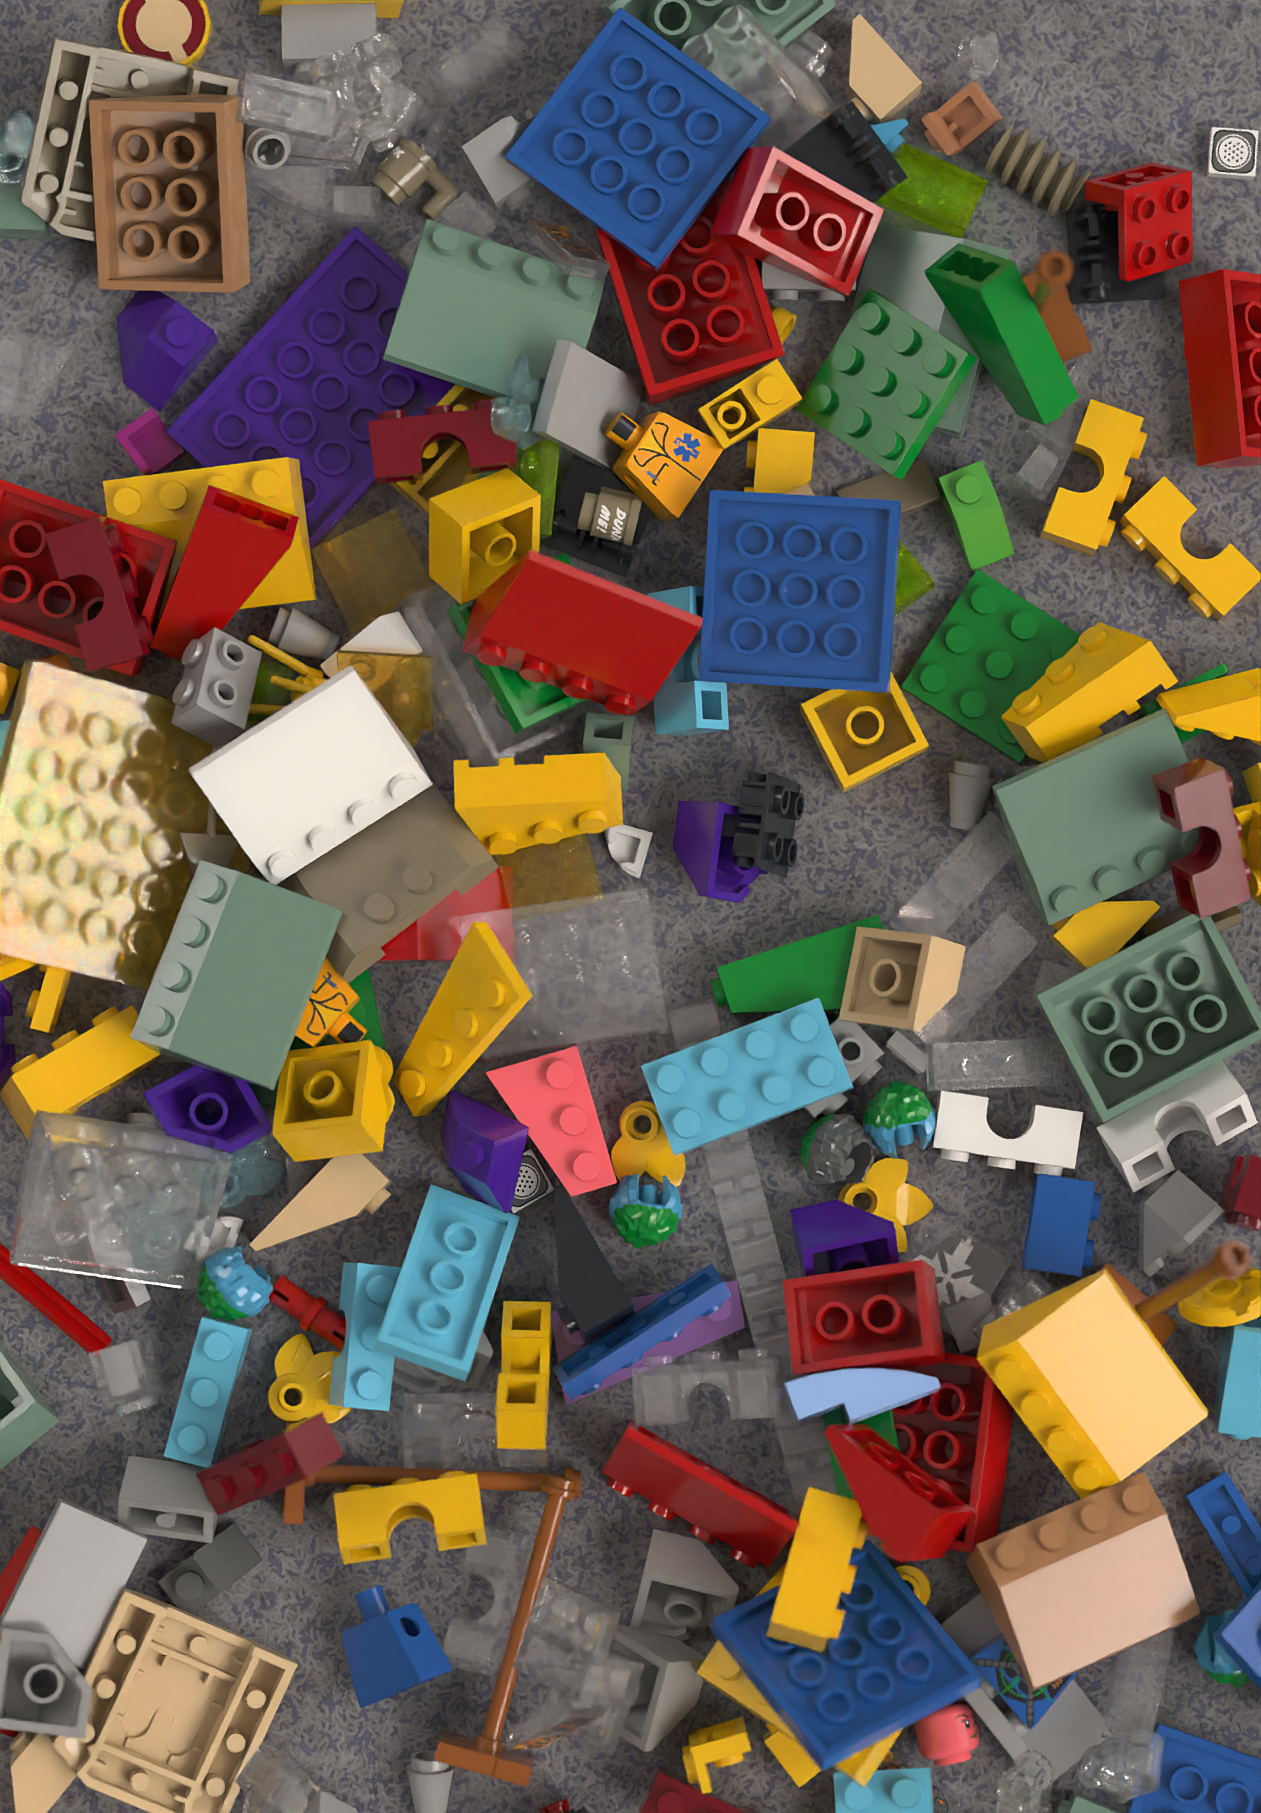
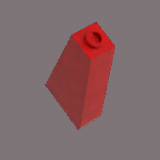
[150,485,299,660]

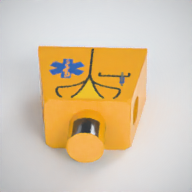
[605,411,723,522]
[295,956,368,1047]

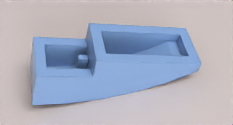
[783,1368,941,1424]

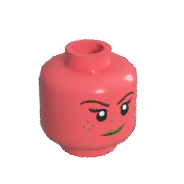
[913,1700,980,1766]

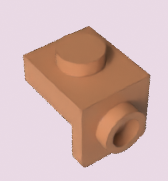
[921,81,1004,156]

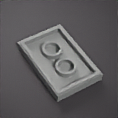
[532,339,643,472]
[0,1498,148,1670]

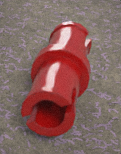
[269,1275,346,1352]

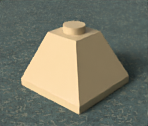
[839,927,966,1031]

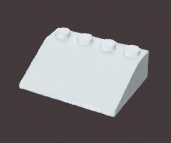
[189,665,433,885]

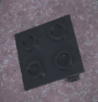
[784,101,908,203]
[1065,204,1165,305]
[540,457,652,578]
[731,772,804,878]

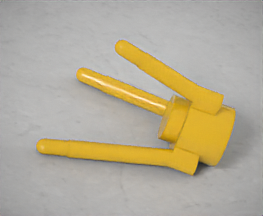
[248,635,328,715]

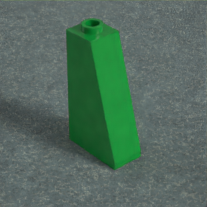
[924,243,1079,426]
[710,914,884,1015]

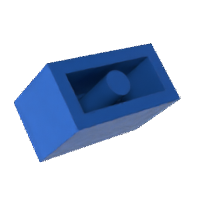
[1021,1173,1101,1277]

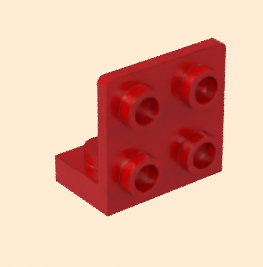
[1084,162,1193,281]

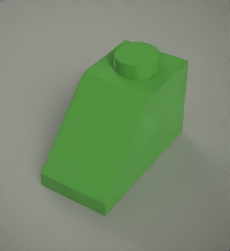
[936,460,1015,572]

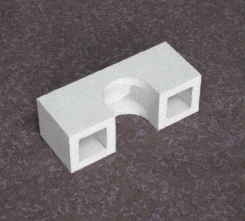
[1097,1061,1258,1192]
[930,1091,1083,1177]

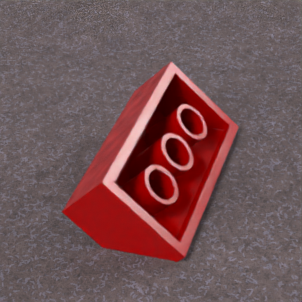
[1179,269,1261,468]

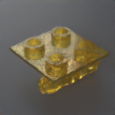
[311,508,436,633]
[337,650,434,747]
[496,833,605,928]

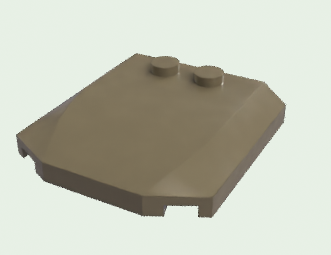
[19,36,239,242]
[276,779,499,983]

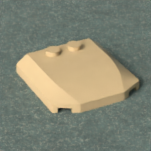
[51,1588,298,1813]

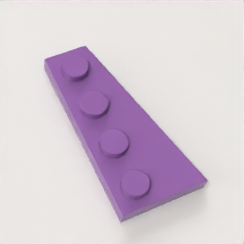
[552,1280,745,1406]

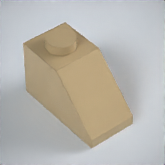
[847,14,922,125]
[9,1731,77,1813]

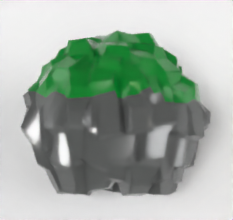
[798,1113,875,1185]

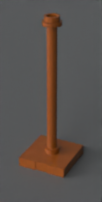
[1022,251,1092,363]
[1094,1240,1250,1346]
[281,1422,581,1524]
[434,1474,577,1787]

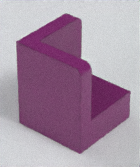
[114,408,186,476]

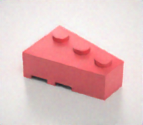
[486,1046,617,1197]

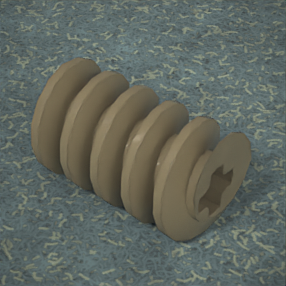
[985,121,1093,217]

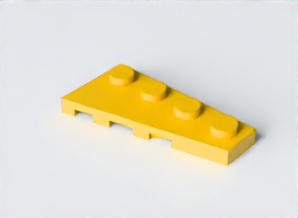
[392,922,533,1117]

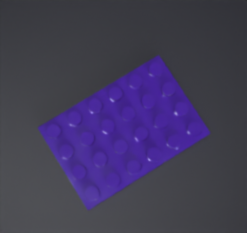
[166,226,455,553]

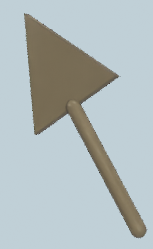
[178,745,239,875]

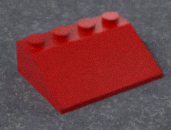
[594,177,785,406]
[0,479,178,676]
[462,550,703,716]
[860,1352,1014,1553]
[602,1420,799,1569]

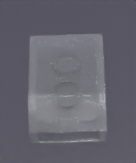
[681,4,838,152]

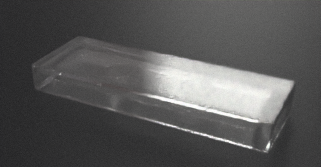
[925,1038,1063,1091]

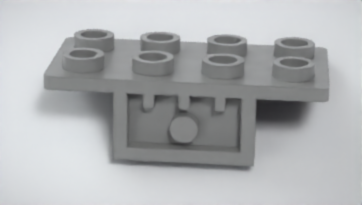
[940,1591,1113,1790]

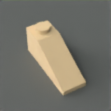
[249,1153,392,1251]

